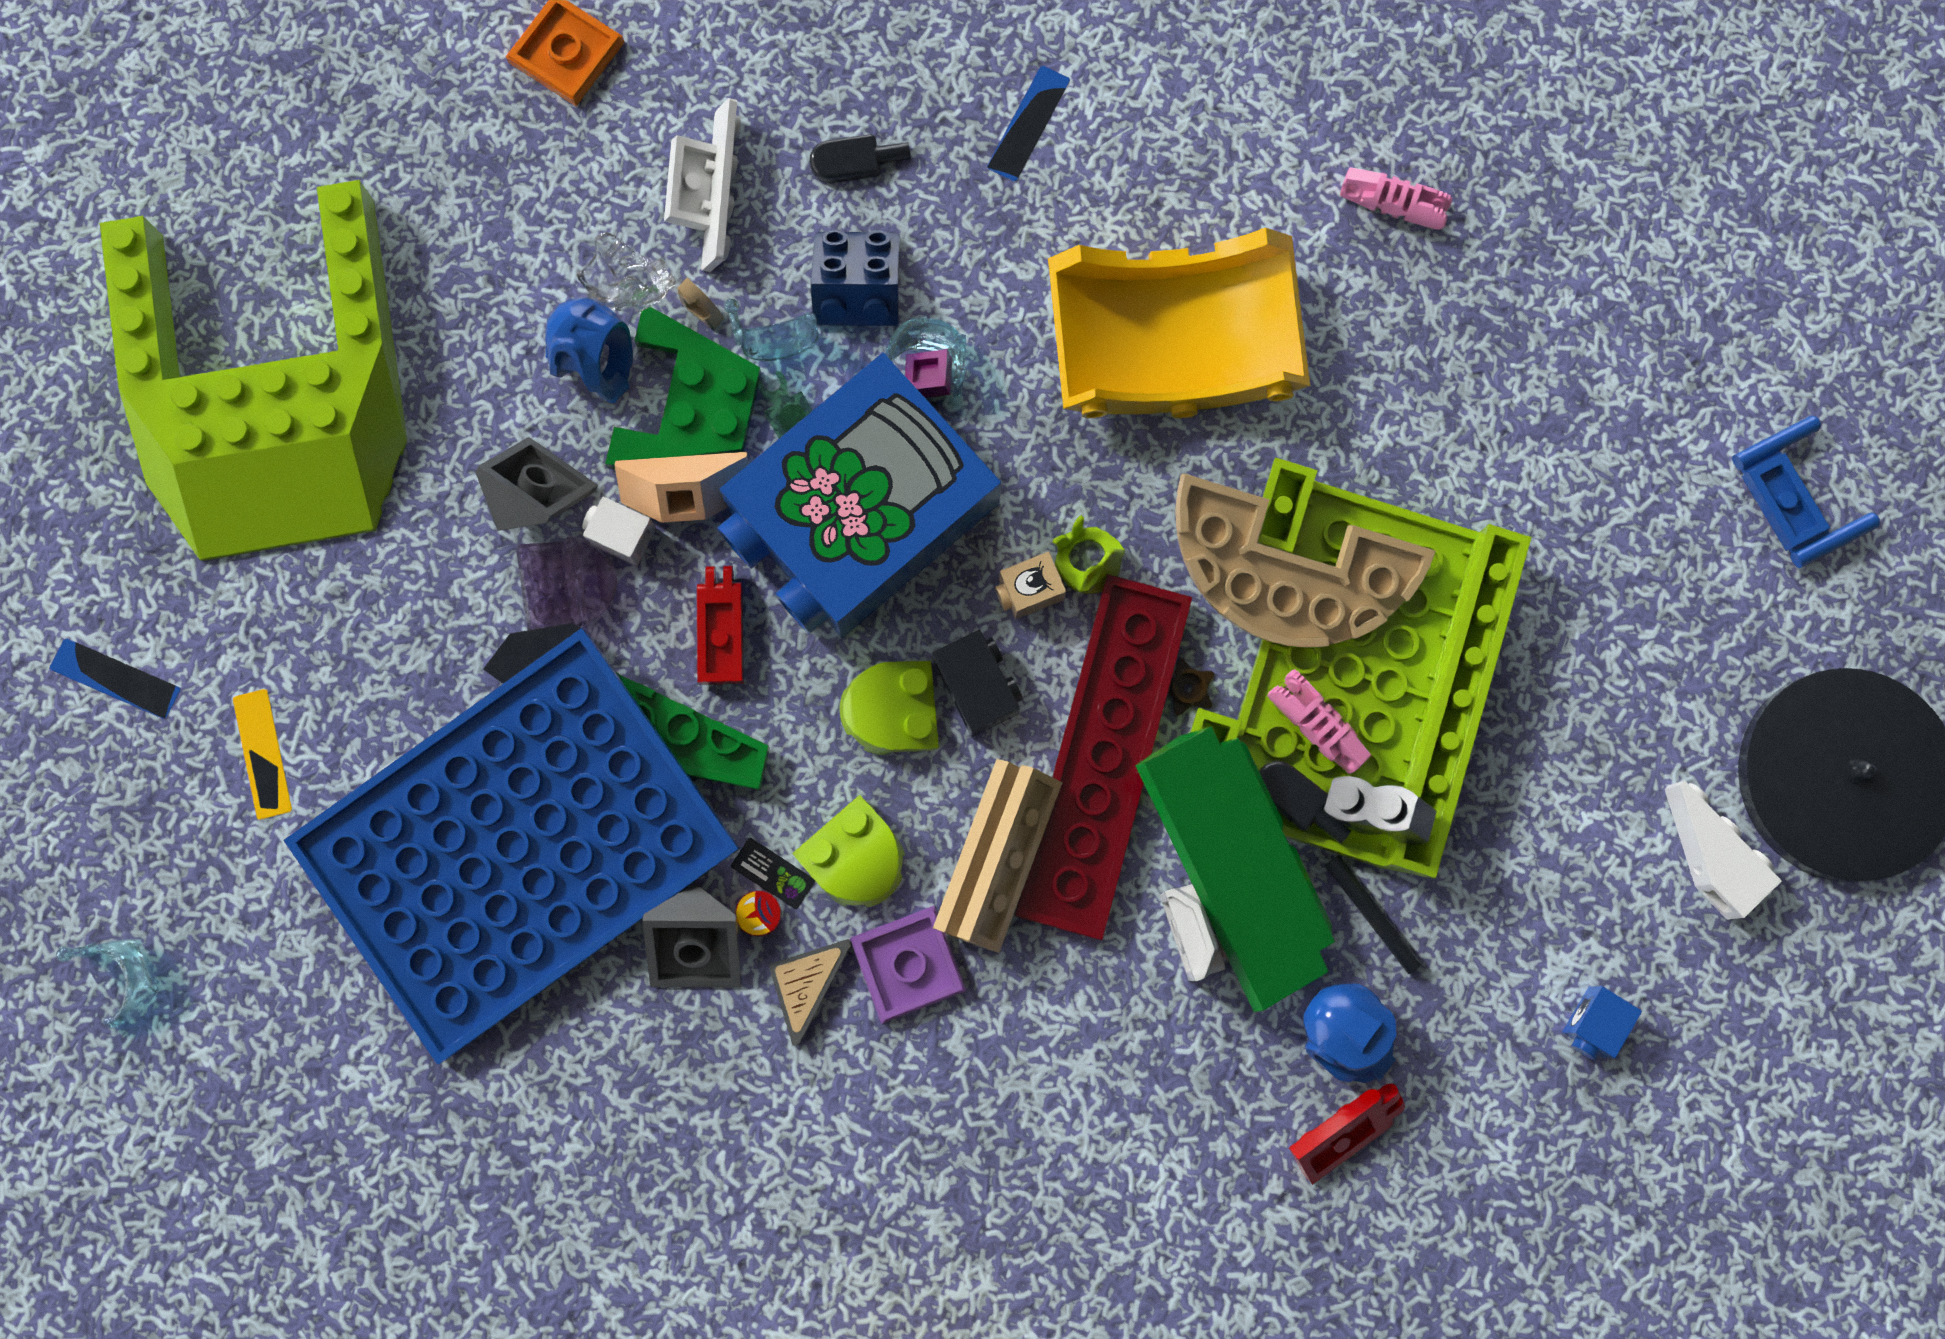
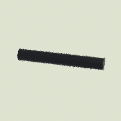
[1324,855,1423,974]

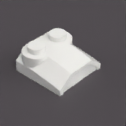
[1160,884,1228,981]

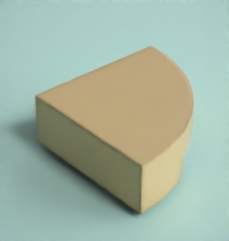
[677,278,724,329]

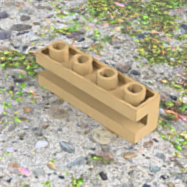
[933,759,1062,953]

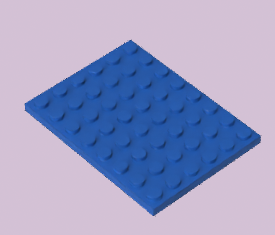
[283,628,740,1065]

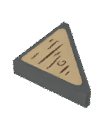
[768,939,851,1046]

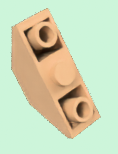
[615,452,748,523]

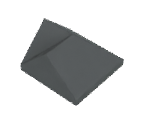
[475,437,598,531]
[642,883,741,987]

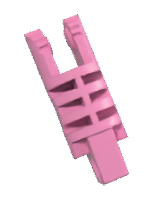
[1340,167,1452,230]
[1267,669,1371,774]

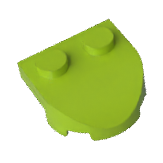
[840,661,939,755]
[792,795,905,907]

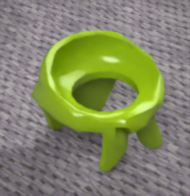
[1052,515,1125,594]

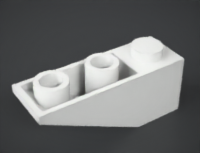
[1665,780,1782,920]

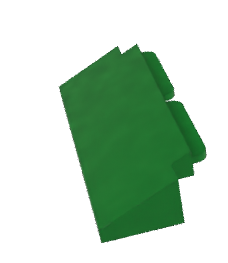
[1135,726,1335,1012]

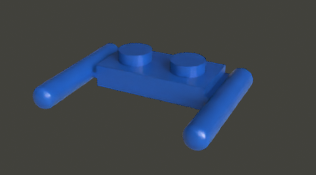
[1732,415,1880,568]

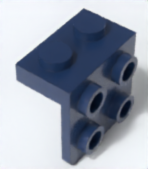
[810,230,900,326]

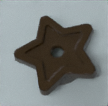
[1167,659,1214,716]

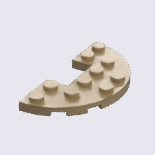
[1175,474,1436,647]

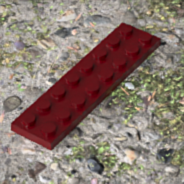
[1014,574,1193,941]

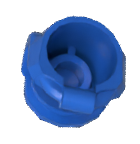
[545,298,633,403]
[1303,983,1396,1083]

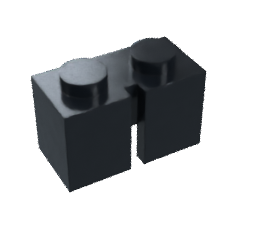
[932,629,1023,738]

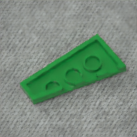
[616,672,770,791]

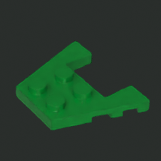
[605,305,762,469]

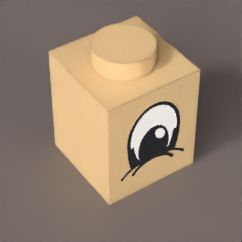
[995,551,1066,619]

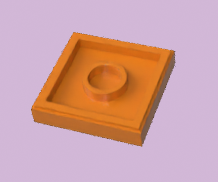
[506,0,625,107]

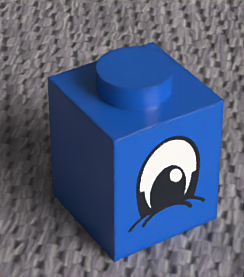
[1562,986,1642,1061]

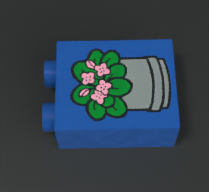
[717,352,1001,639]

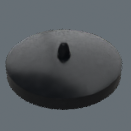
[1738,668,1945,882]

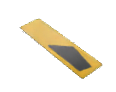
[233,689,292,820]

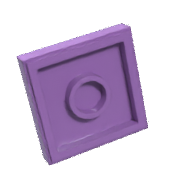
[850,906,966,1024]

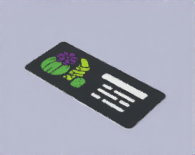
[731,838,815,909]

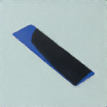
[987,66,1070,182]
[49,638,180,719]

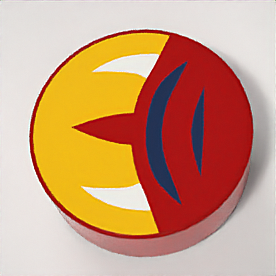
[735,891,782,937]

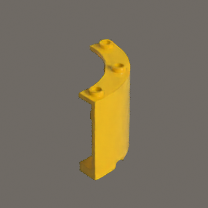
[1048,227,1310,419]

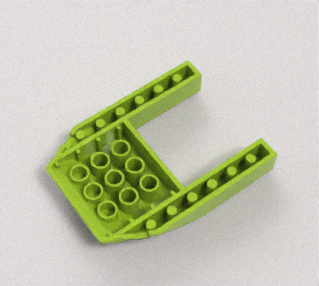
[99,180,407,561]

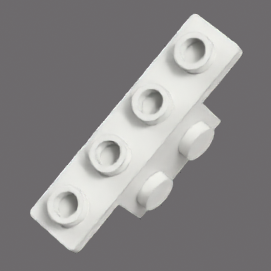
[664,98,741,272]

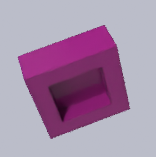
[905,349,952,398]

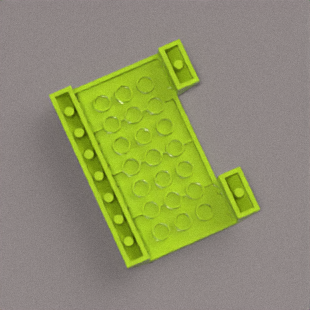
[1191,457,1532,879]

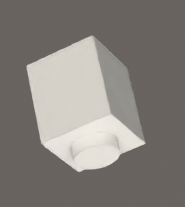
[582,497,657,567]

